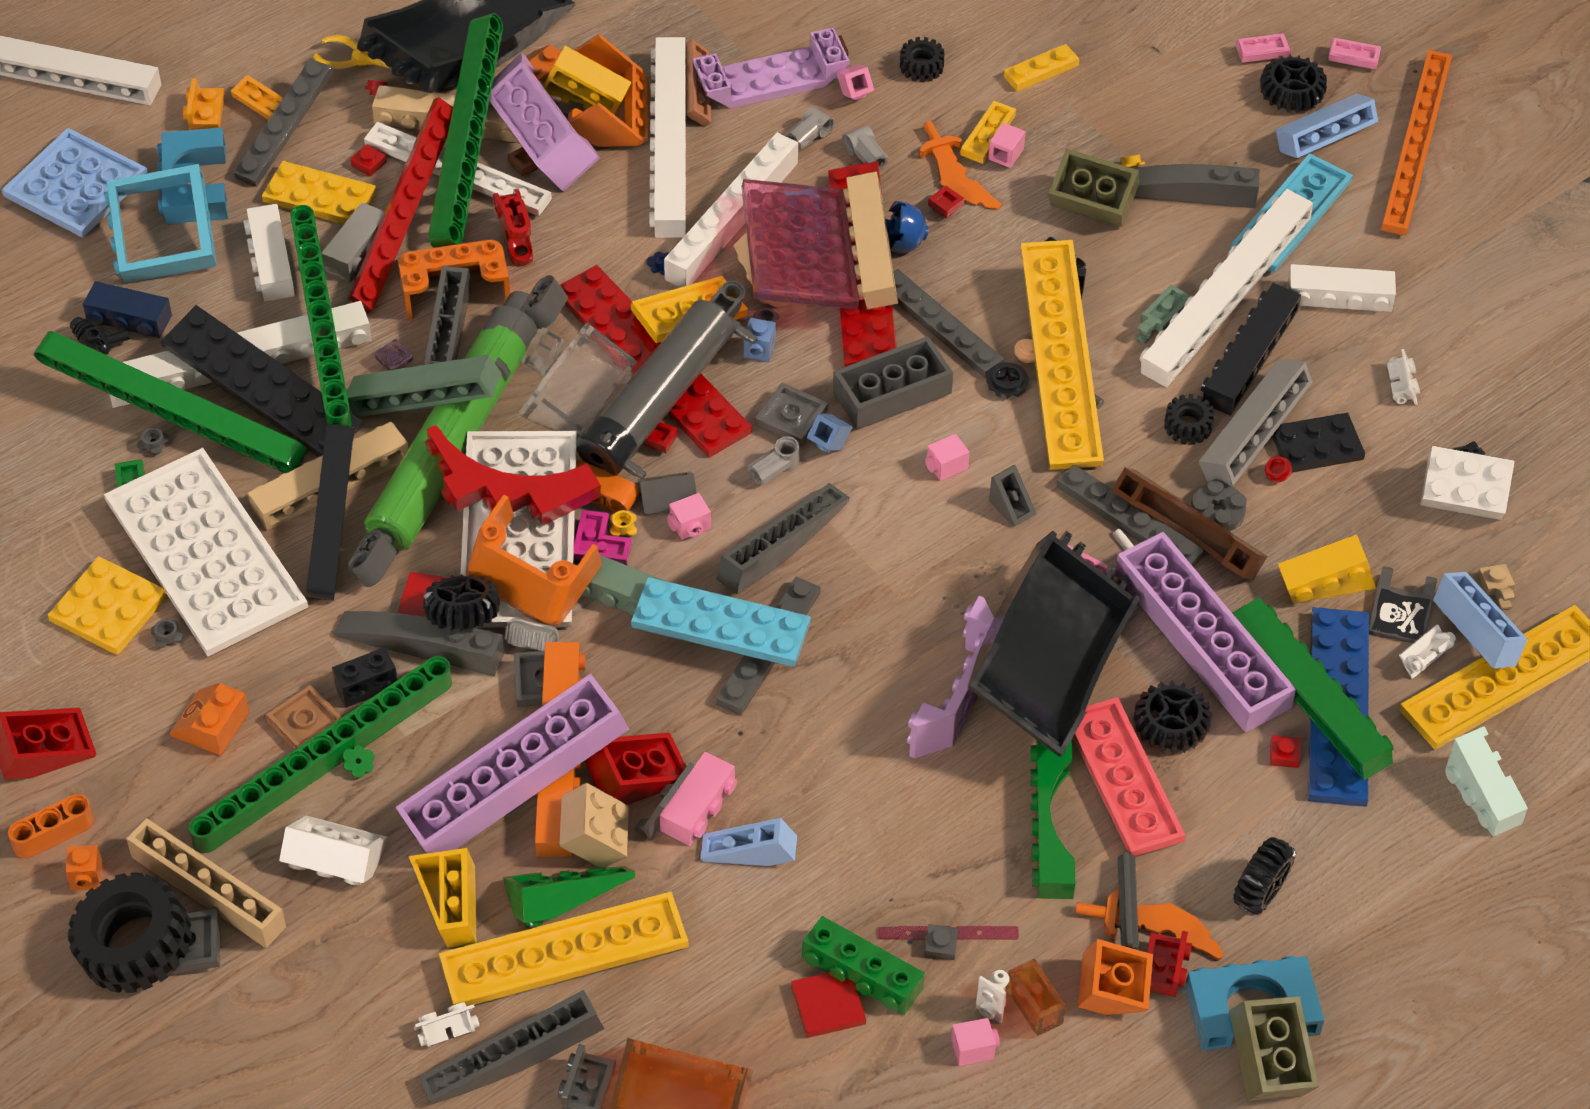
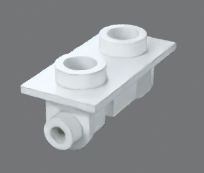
[1387,349,1420,406]
[1399,624,1456,679]
[976,970,1009,1024]
[414,1002,480,1047]

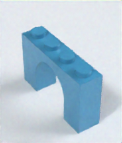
[157,128,228,224]
[1185,956,1325,1051]

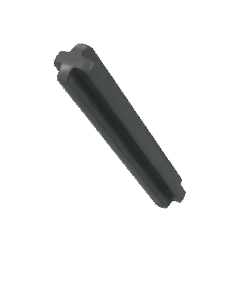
[1118,852,1139,950]

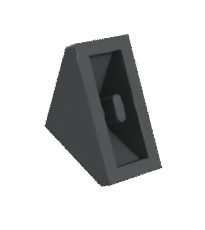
[989,465,1037,526]

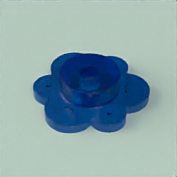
[647,252,670,275]

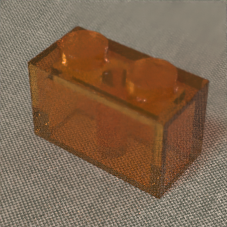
[1006,958,1066,1036]

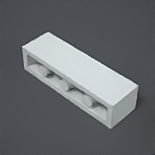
[243,204,295,302]
[1287,264,1396,312]

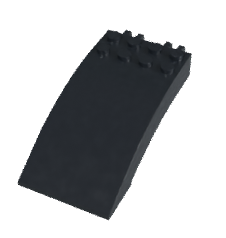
[357,0,575,93]
[968,531,1141,757]

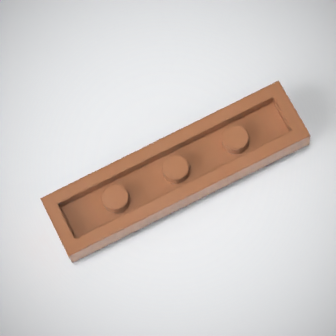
[685,39,711,127]

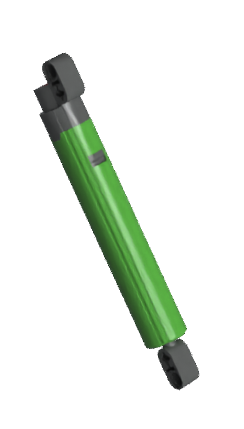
[348,275,568,587]

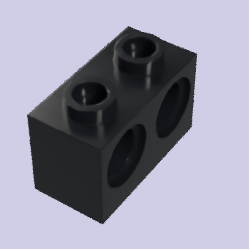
[332,647,398,708]

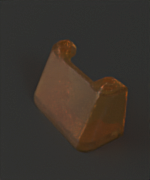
[609,1038,753,1109]

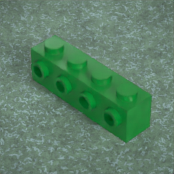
[802,916,925,1015]

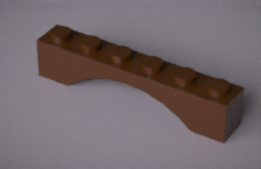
[1111,467,1268,580]

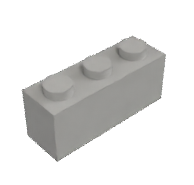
[321,202,385,281]

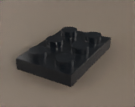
[1272,412,1365,473]

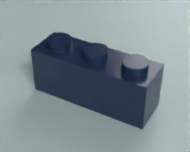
[83,281,172,338]

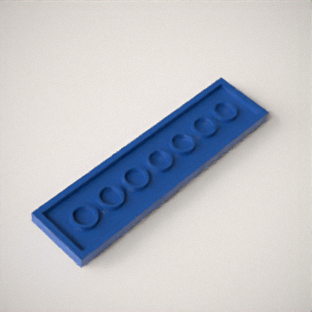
[1308,607,1369,807]

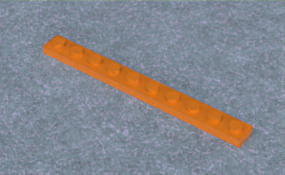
[1381,50,1452,236]

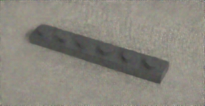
[233,58,333,187]
[893,269,1004,378]
[1056,465,1205,567]
[716,577,821,715]

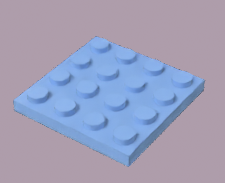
[2,128,148,238]

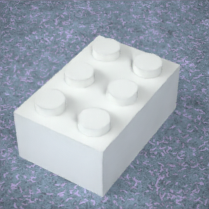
[1420,446,1515,520]

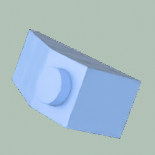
[700,818,797,866]

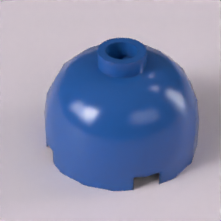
[886,201,929,254]

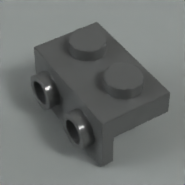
[558,1044,616,1109]

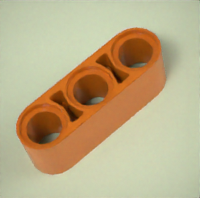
[576,460,640,513]
[8,794,94,858]

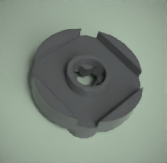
[1191,480,1246,531]

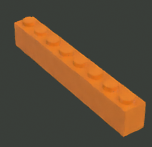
[535,642,586,857]

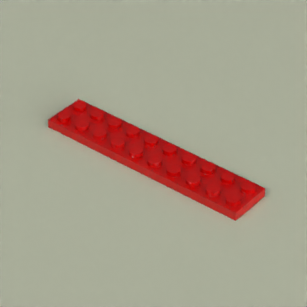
[828,161,897,367]
[560,265,752,458]

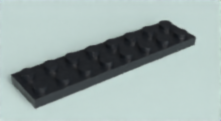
[161,305,363,457]

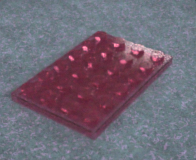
[741,179,859,309]

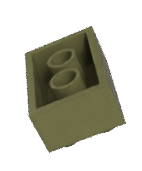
[1049,148,1140,228]
[1229,996,1319,1101]

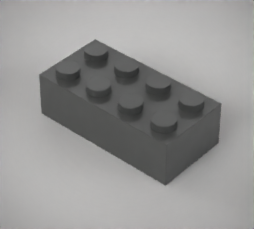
[833,336,953,429]

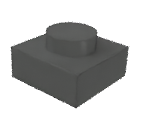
[925,924,958,960]

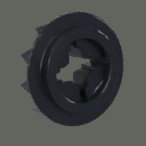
[986,362,1029,399]

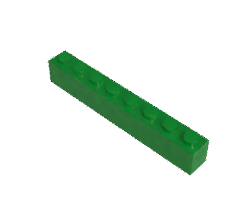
[1232,597,1394,780]

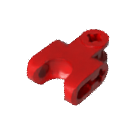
[493,189,533,266]

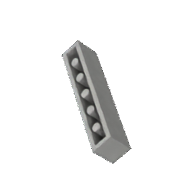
[1198,359,1313,486]

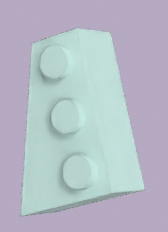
[1445,726,1528,837]

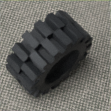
[900,37,945,82]
[1164,394,1215,445]

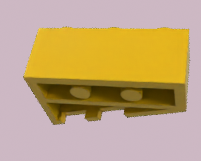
[543,46,631,114]
[1278,534,1376,604]
[409,848,477,947]

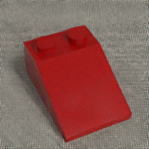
[0,708,97,780]
[584,732,689,804]

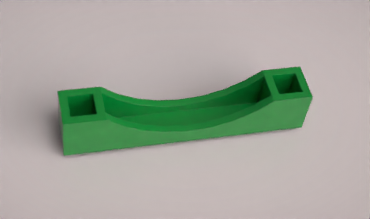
[1030,739,1076,899]

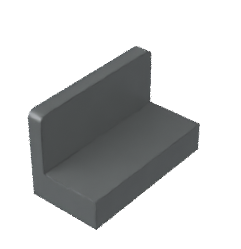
[637,471,697,514]

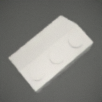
[279,815,388,885]

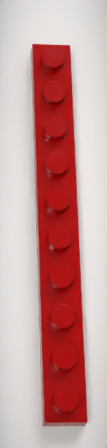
[347,97,453,313]

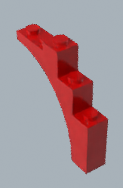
[425,425,601,526]

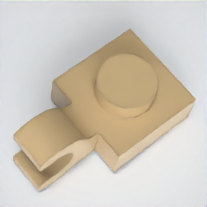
[1478,564,1515,610]

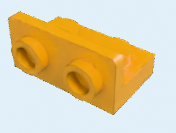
[183,78,225,130]

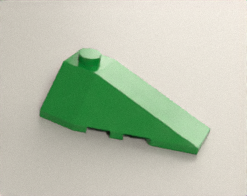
[503,866,635,926]

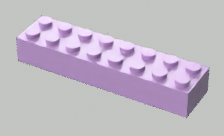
[1116,532,1296,733]
[395,674,630,853]

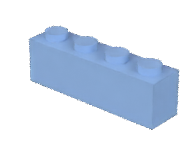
[1275,93,1378,158]
[1433,572,1528,669]

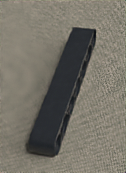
[306,423,355,601]

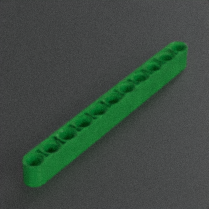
[428,13,503,248]
[290,205,352,426]
[33,331,308,473]
[189,656,452,853]

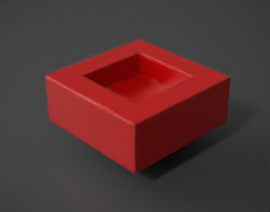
[350,144,387,176]
[928,185,965,218]
[642,422,678,454]
[1270,735,1301,768]

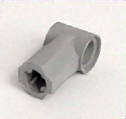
[785,106,835,150]
[842,125,888,170]
[748,436,800,485]

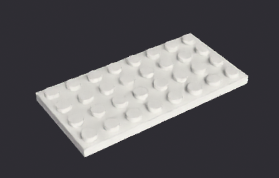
[460,431,577,627]
[104,448,308,657]

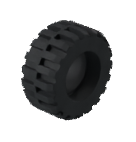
[68,872,192,993]

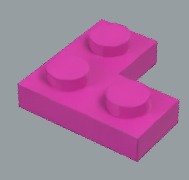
[574,510,632,565]

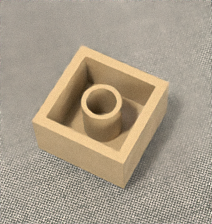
[559,783,629,868]

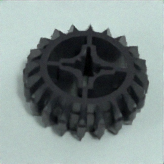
[1260,54,1327,114]
[423,574,500,631]
[1133,680,1212,754]
[1233,837,1295,915]

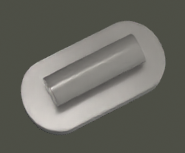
[504,617,559,651]

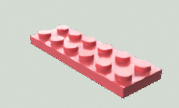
[1073,697,1186,856]

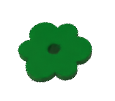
[342,745,375,778]

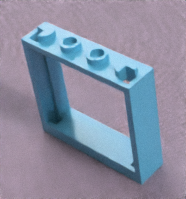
[104,164,217,284]

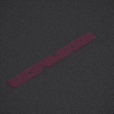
[879,926,1019,940]

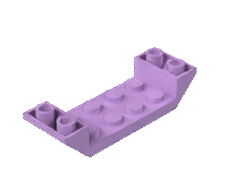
[692,27,849,108]
[489,52,600,192]
[907,596,994,758]

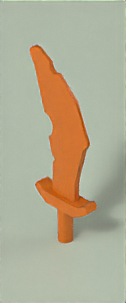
[919,121,1002,209]
[1075,888,1223,961]

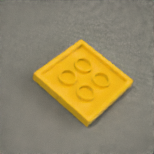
[48,556,168,656]

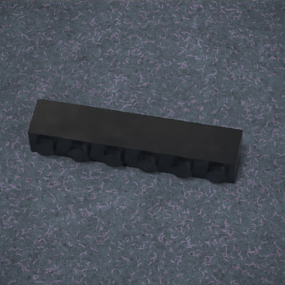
[1201,283,1301,416]

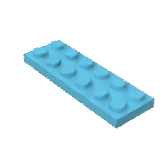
[1230,153,1353,273]
[631,577,811,667]

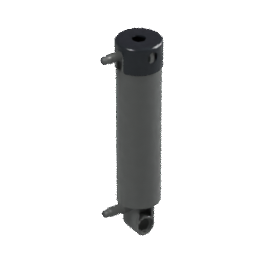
[576,280,758,479]

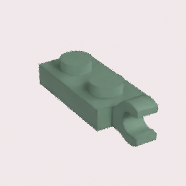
[1136,285,1191,344]

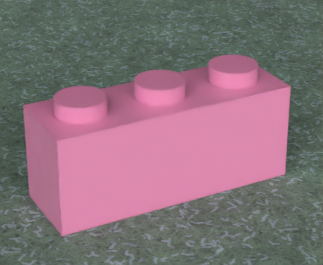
[660,752,737,846]

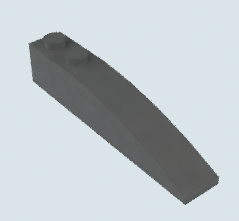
[1133,164,1260,208]
[417,266,472,410]
[716,483,850,594]
[334,611,504,676]
[418,990,605,1104]

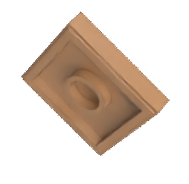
[264,684,342,750]

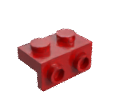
[1147,931,1192,997]

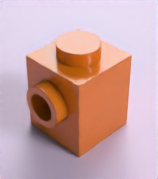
[66,845,103,891]

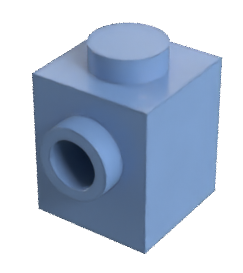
[744,317,776,362]
[807,414,853,453]

